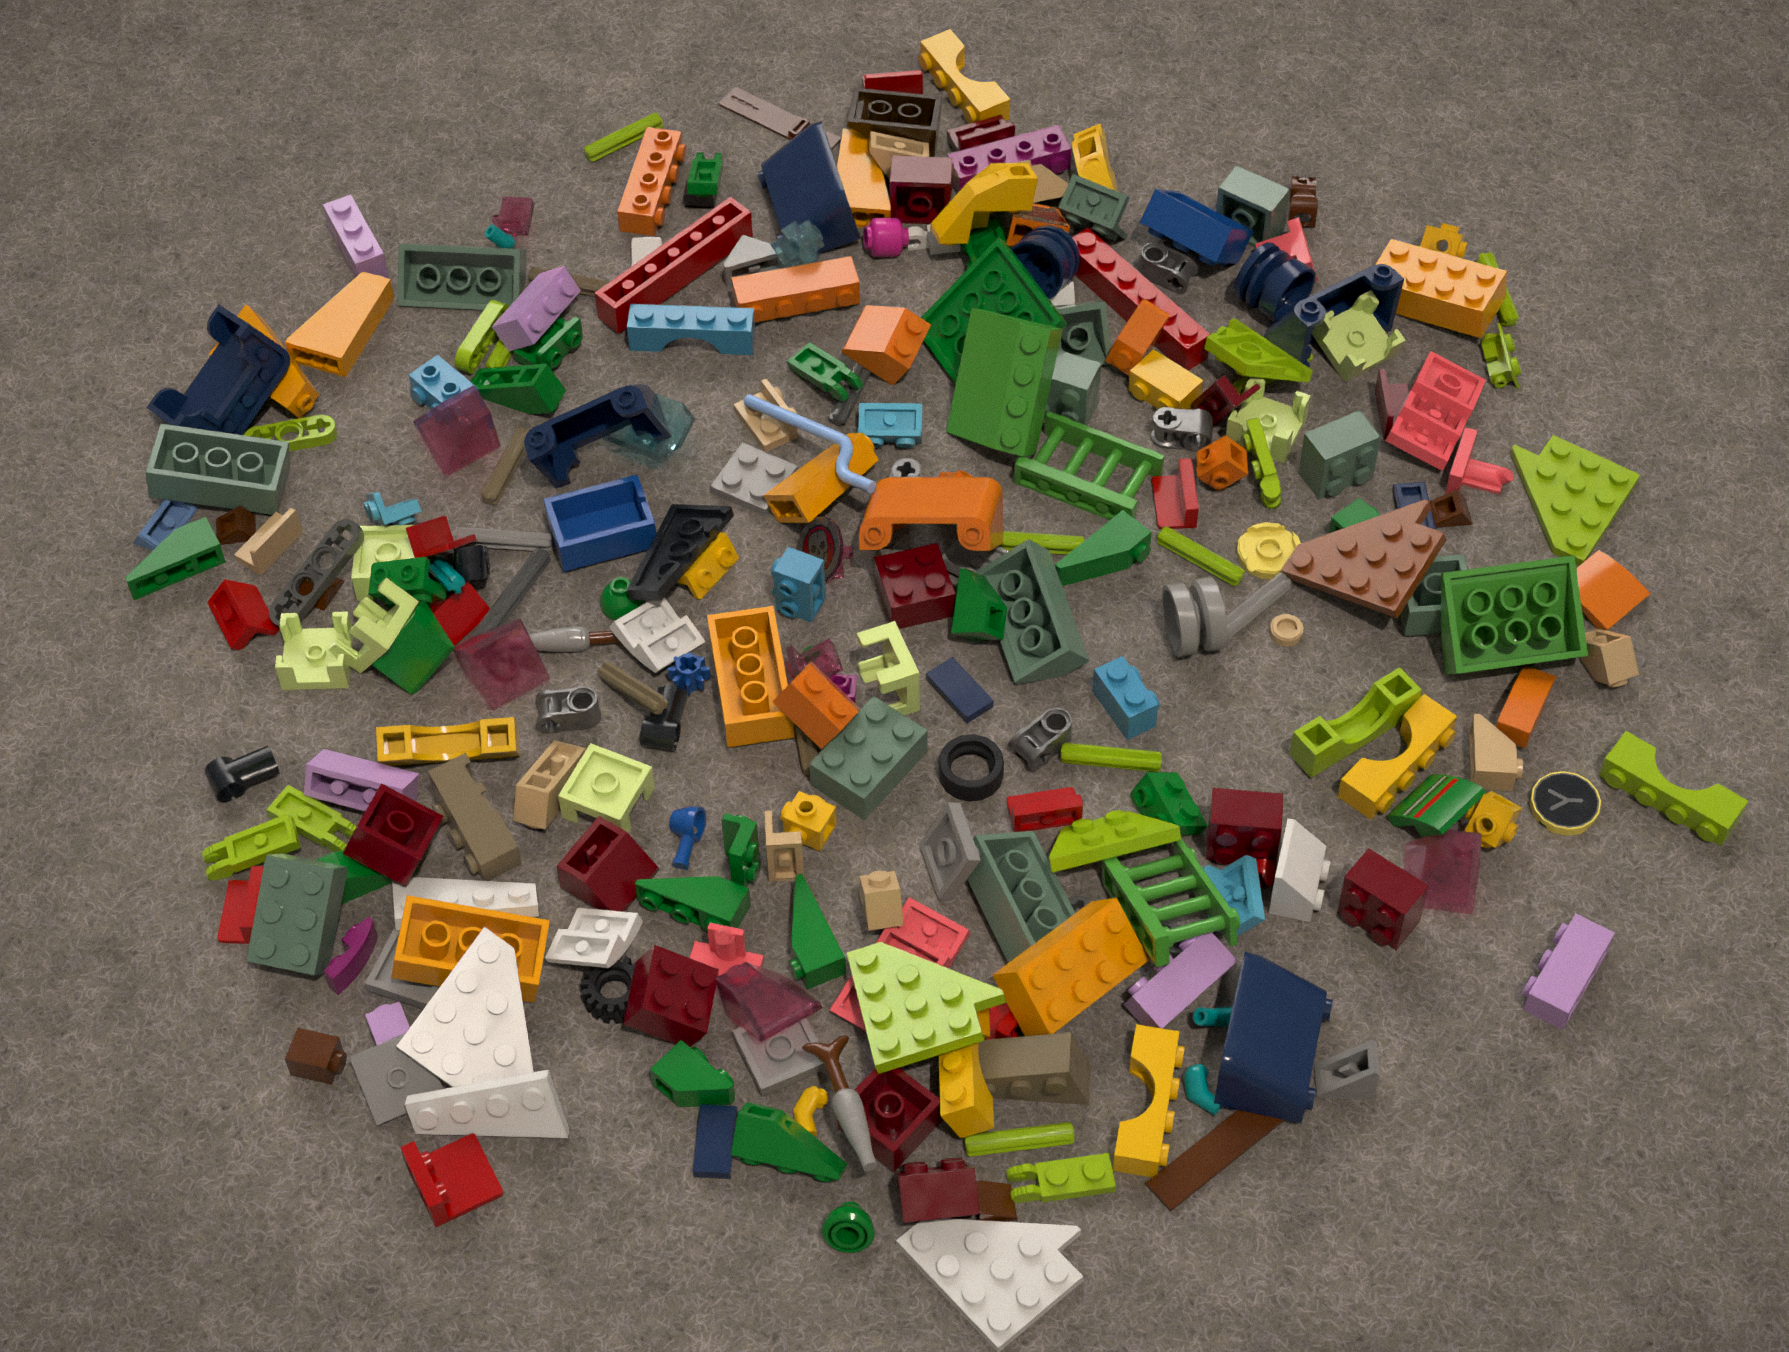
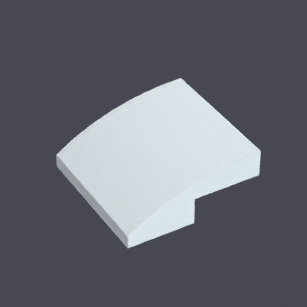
[609,597,706,673]
[545,908,643,968]

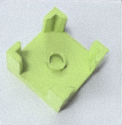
[1311,290,1406,382]
[1226,377,1311,463]
[351,525,427,601]
[329,578,419,674]
[275,611,354,690]
[857,621,920,715]
[558,743,655,832]

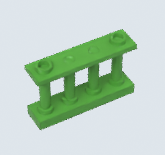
[1014,411,1164,520]
[1101,838,1241,967]

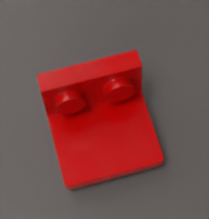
[400,1133,504,1228]

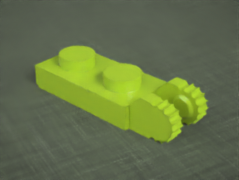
[1242,418,1282,510]
[266,785,357,852]
[202,814,301,881]
[1006,1153,1116,1203]

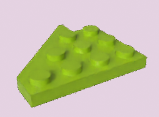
[1510,435,1640,566]
[847,942,1007,1074]

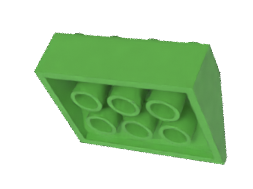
[946,308,1063,457]
[1441,555,1588,674]

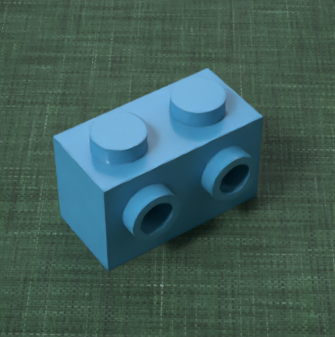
[409,355,482,428]
[771,547,826,623]
[1092,656,1160,740]

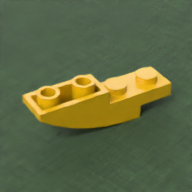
[1071,124,1118,192]

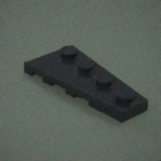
[627,504,734,601]

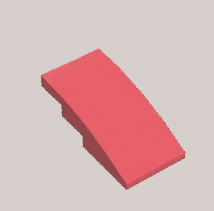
[1385,351,1486,471]
[830,897,971,1032]

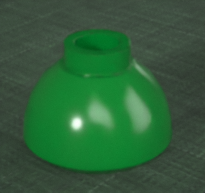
[600,577,646,621]
[822,1202,875,1253]

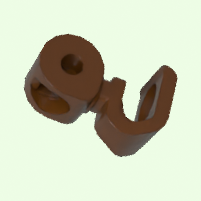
[1288,176,1318,228]

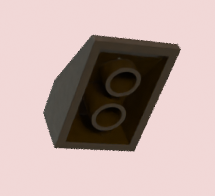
[847,88,942,157]

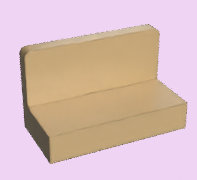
[234,508,303,575]
[765,810,804,882]

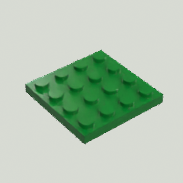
[920,238,1068,384]

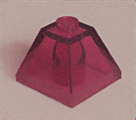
[413,385,500,477]
[453,619,550,710]
[1404,830,1481,914]
[715,962,822,1042]

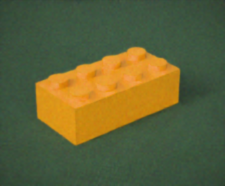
[1375,239,1507,338]
[707,606,795,747]
[391,895,550,1003]
[992,897,1149,1036]

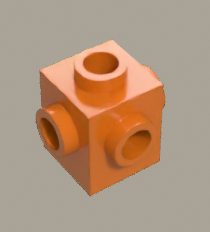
[1196,435,1248,490]

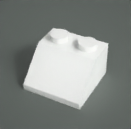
[1269,818,1330,922]

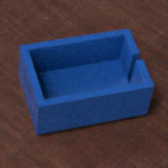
[1140,189,1254,266]
[543,475,656,572]

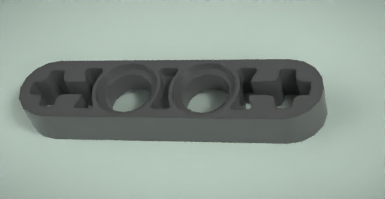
[269,519,364,627]

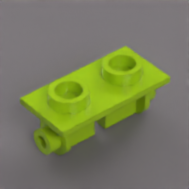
[1481,323,1522,388]

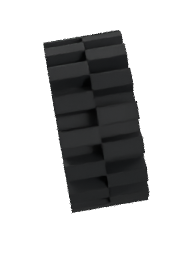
[581,956,636,1024]

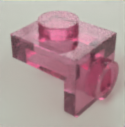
[492,196,535,237]
[786,638,843,679]

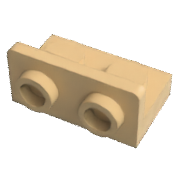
[734,378,798,452]

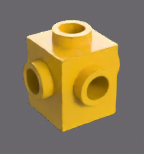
[1420,223,1468,259]
[780,791,837,852]
[1464,791,1523,849]

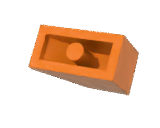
[1105,299,1170,376]

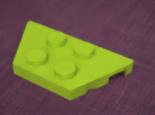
[1204,318,1313,382]
[1048,810,1181,873]

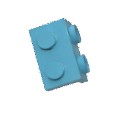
[858,403,923,448]
[363,492,421,525]
[1203,855,1265,937]

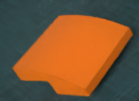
[1576,550,1650,630]

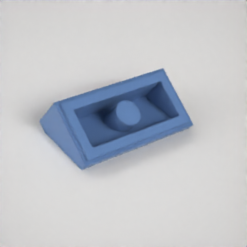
[133,499,198,551]

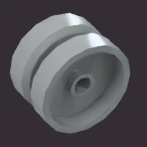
[1162,576,1228,657]

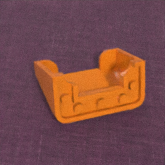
[859,477,1003,551]

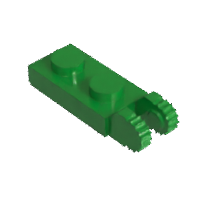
[687,152,723,198]
[786,342,863,402]

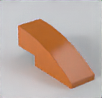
[1496,665,1557,749]

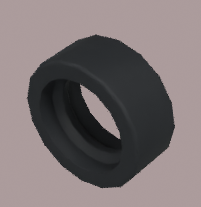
[939,734,1004,802]

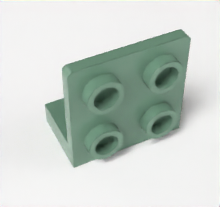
[1058,174,1130,242]

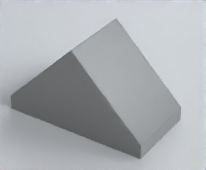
[724,235,784,287]
[1314,1040,1380,1099]

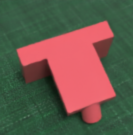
[1255,217,1318,281]
[1446,427,1514,495]
[689,923,764,992]

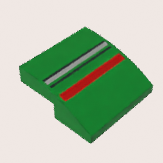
[1387,774,1487,837]

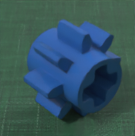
[668,652,710,695]

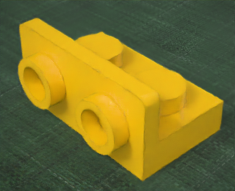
[677,532,739,599]

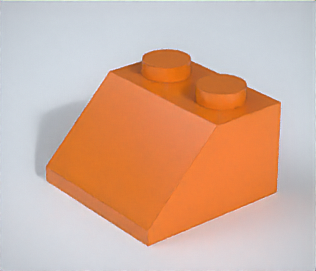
[841,305,931,385]
[772,661,860,749]

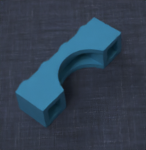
[627,304,756,355]

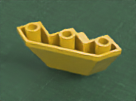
[930,163,1038,246]

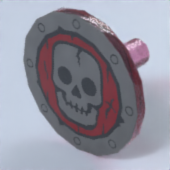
[797,517,853,581]

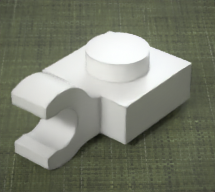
[907,224,961,255]

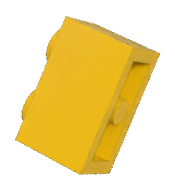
[1128,349,1203,410]

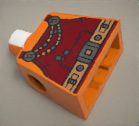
[1006,203,1070,246]

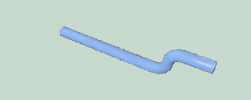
[744,394,876,494]

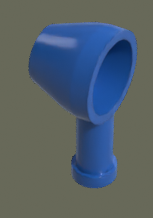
[669,806,706,870]

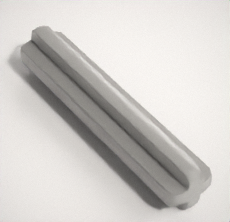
[457,527,553,552]
[1226,573,1292,640]

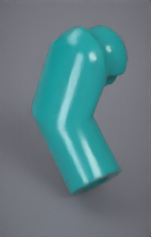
[484,224,516,248]
[1193,1007,1233,1027]
[1183,1064,1223,1116]

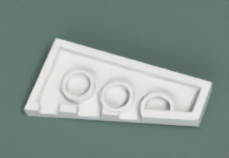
[392,877,539,930]
[404,1070,569,1138]

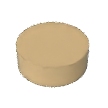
[1269,614,1304,647]

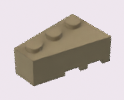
[428,753,522,881]
[978,1032,1091,1105]

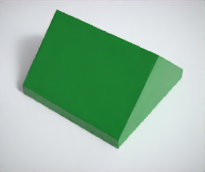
[372,601,455,694]

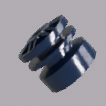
[1011,225,1081,299]
[1234,242,1316,323]

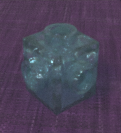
[770,220,825,268]

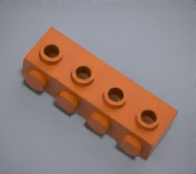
[617,127,687,236]
[731,256,860,323]

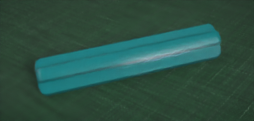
[427,554,465,594]

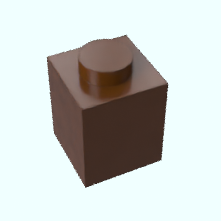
[285,1028,347,1085]

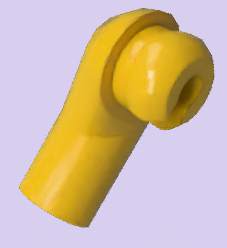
[793,1086,828,1137]

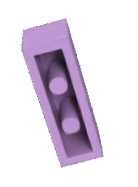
[322,194,389,278]
[492,266,581,351]
[304,749,419,811]
[1522,913,1615,1030]
[1123,933,1238,1028]

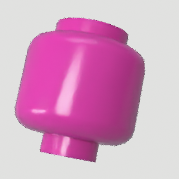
[863,218,909,257]

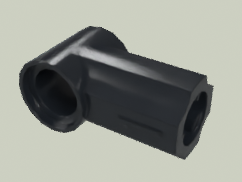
[640,684,687,751]
[205,746,280,803]

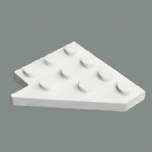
[396,927,533,1087]
[896,1218,1083,1352]

